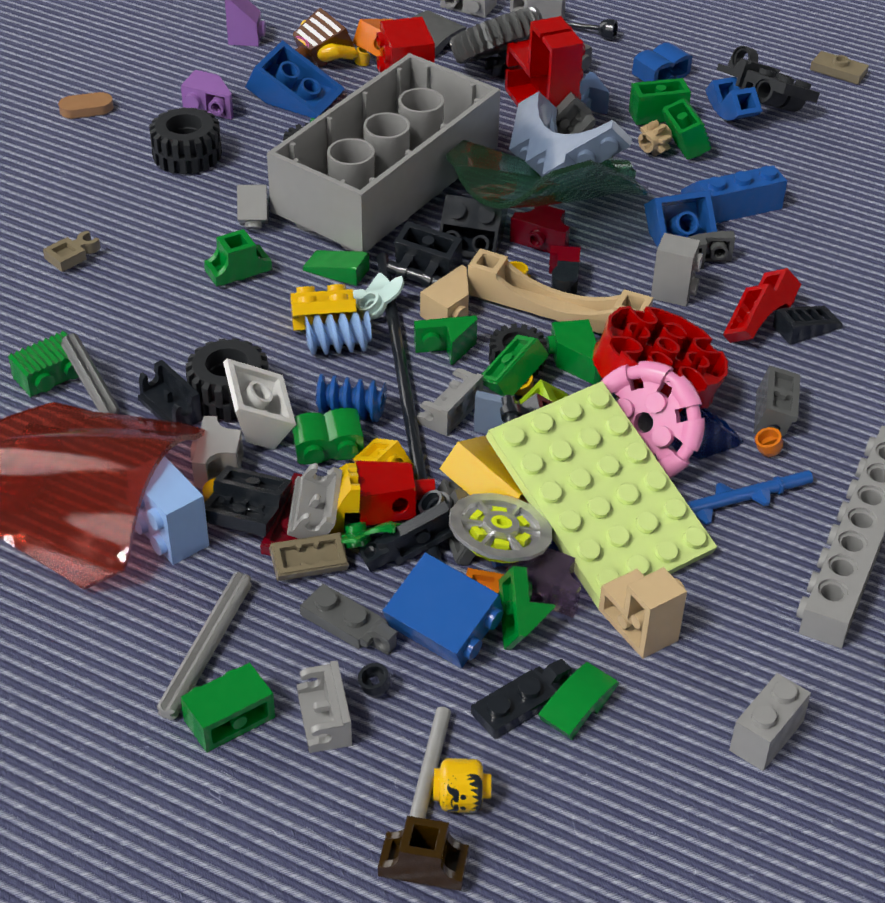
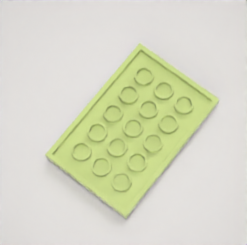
[486,381,717,610]

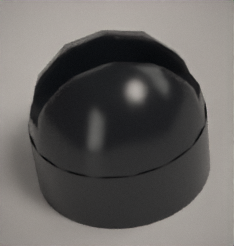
[358,663,391,698]

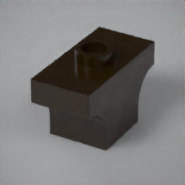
[378,816,469,891]

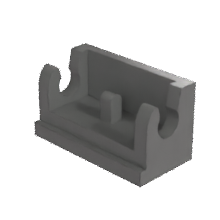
[753,365,800,437]

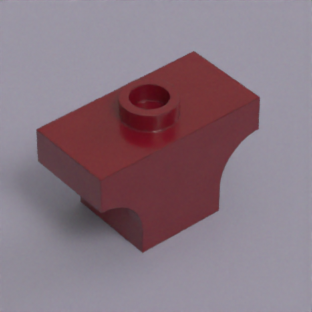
[510,203,570,253]

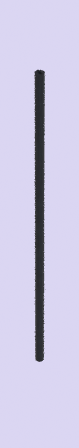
[376,252,442,561]

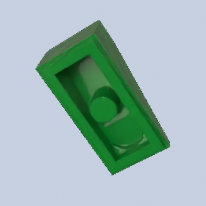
[302,250,369,286]

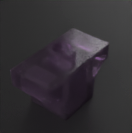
[507,548,581,618]

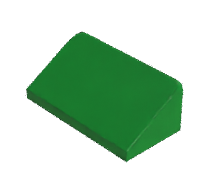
[481,335,548,396]

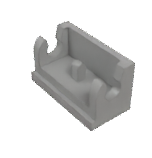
[417,368,483,436]
[287,463,342,539]
[297,660,352,753]

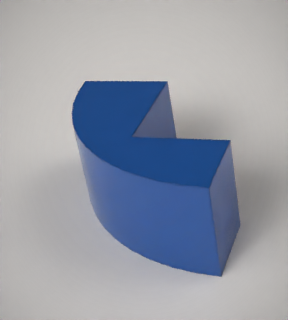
[705,77,762,120]

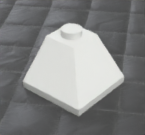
[223,358,296,449]

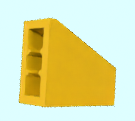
[439,435,528,503]

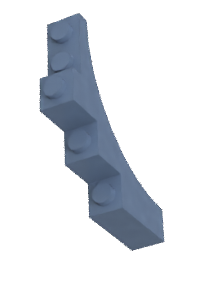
[509,91,632,192]

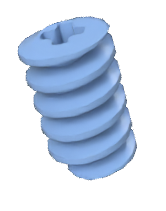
[305,311,372,356]

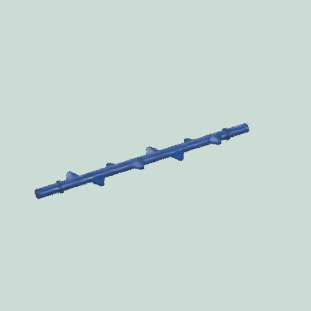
[491,470,813,568]

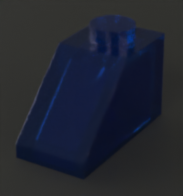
[671,405,744,460]

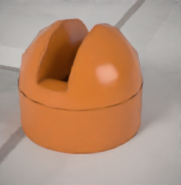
[755,427,783,457]

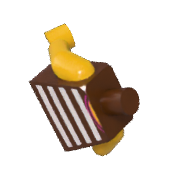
[293,8,371,67]

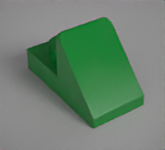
[414,315,477,365]
[498,566,556,650]

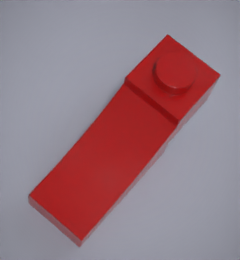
[723,268,801,343]

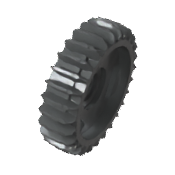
[450,7,543,64]

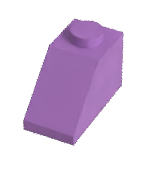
[225,0,266,46]

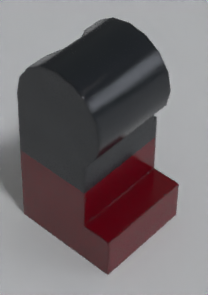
[549,245,581,295]

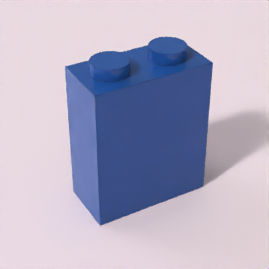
[382,552,503,669]

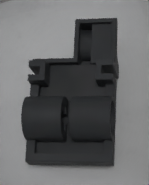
[717,46,820,112]

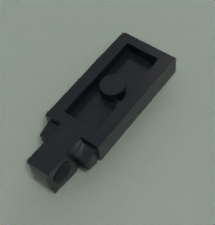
[359,501,454,572]
[471,659,572,739]

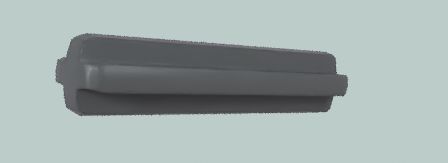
[61,333,120,420]

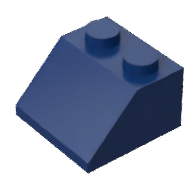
[644,190,717,247]

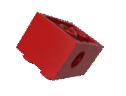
[376,16,435,73]

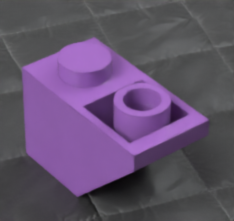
[181,70,234,119]

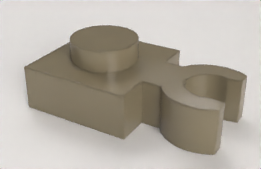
[43,231,100,272]

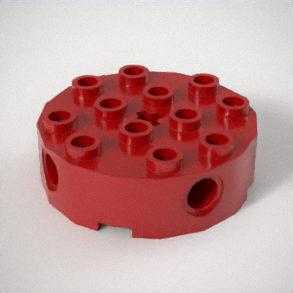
[592,306,728,418]

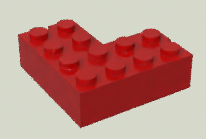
[505,16,585,107]

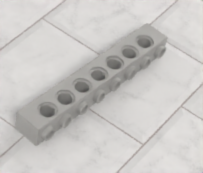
[796,425,885,649]

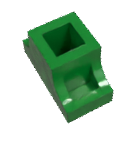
[204,229,272,287]

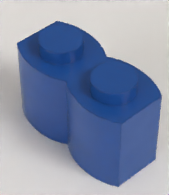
[632,42,693,82]

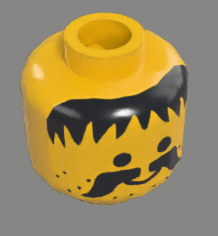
[433,758,491,813]

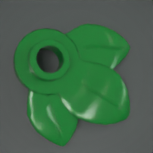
[341,521,402,548]

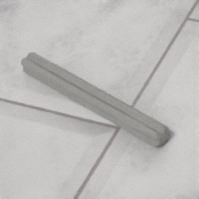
[157,572,252,720]

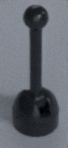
[564,19,618,40]

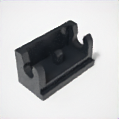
[138,360,202,434]

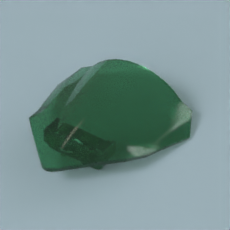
[445,140,648,209]

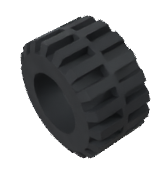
[149,107,222,174]
[186,338,269,422]

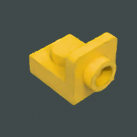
[353,438,414,468]

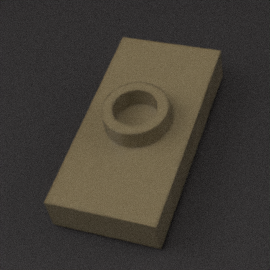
[810,51,869,84]
[269,532,349,581]

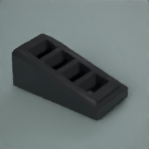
[773,305,842,344]

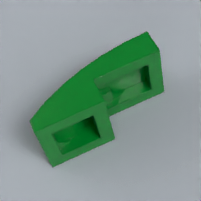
[538,662,619,740]

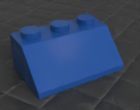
[681,165,787,223]

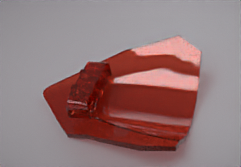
[0,402,205,590]

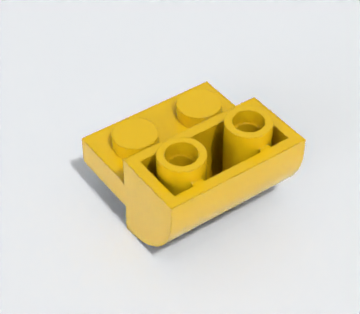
[290,284,356,331]

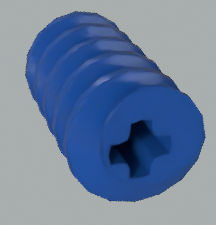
[316,373,387,423]

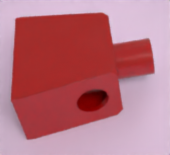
[356,461,436,526]

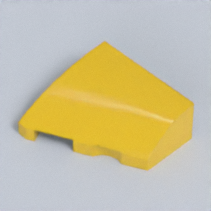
[330,463,360,534]

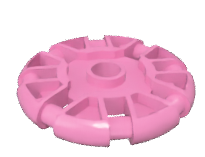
[602,361,705,478]

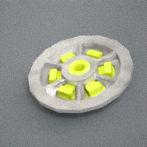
[449,493,552,563]

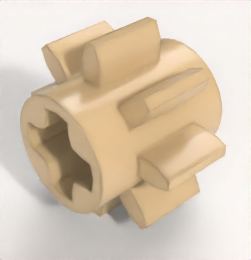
[638,120,672,157]

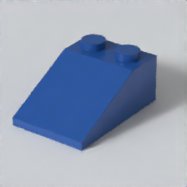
[245,40,345,119]

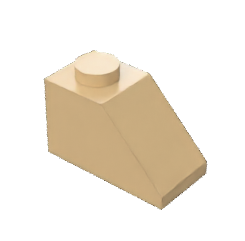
[420,265,469,320]

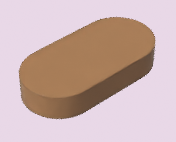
[58,92,113,119]

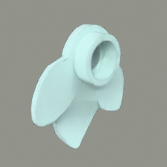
[353,273,404,320]

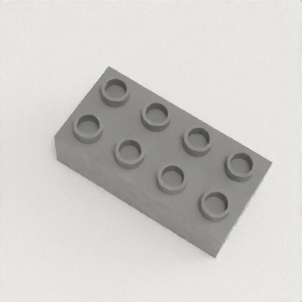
[267,53,501,252]

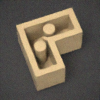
[599,567,687,659]

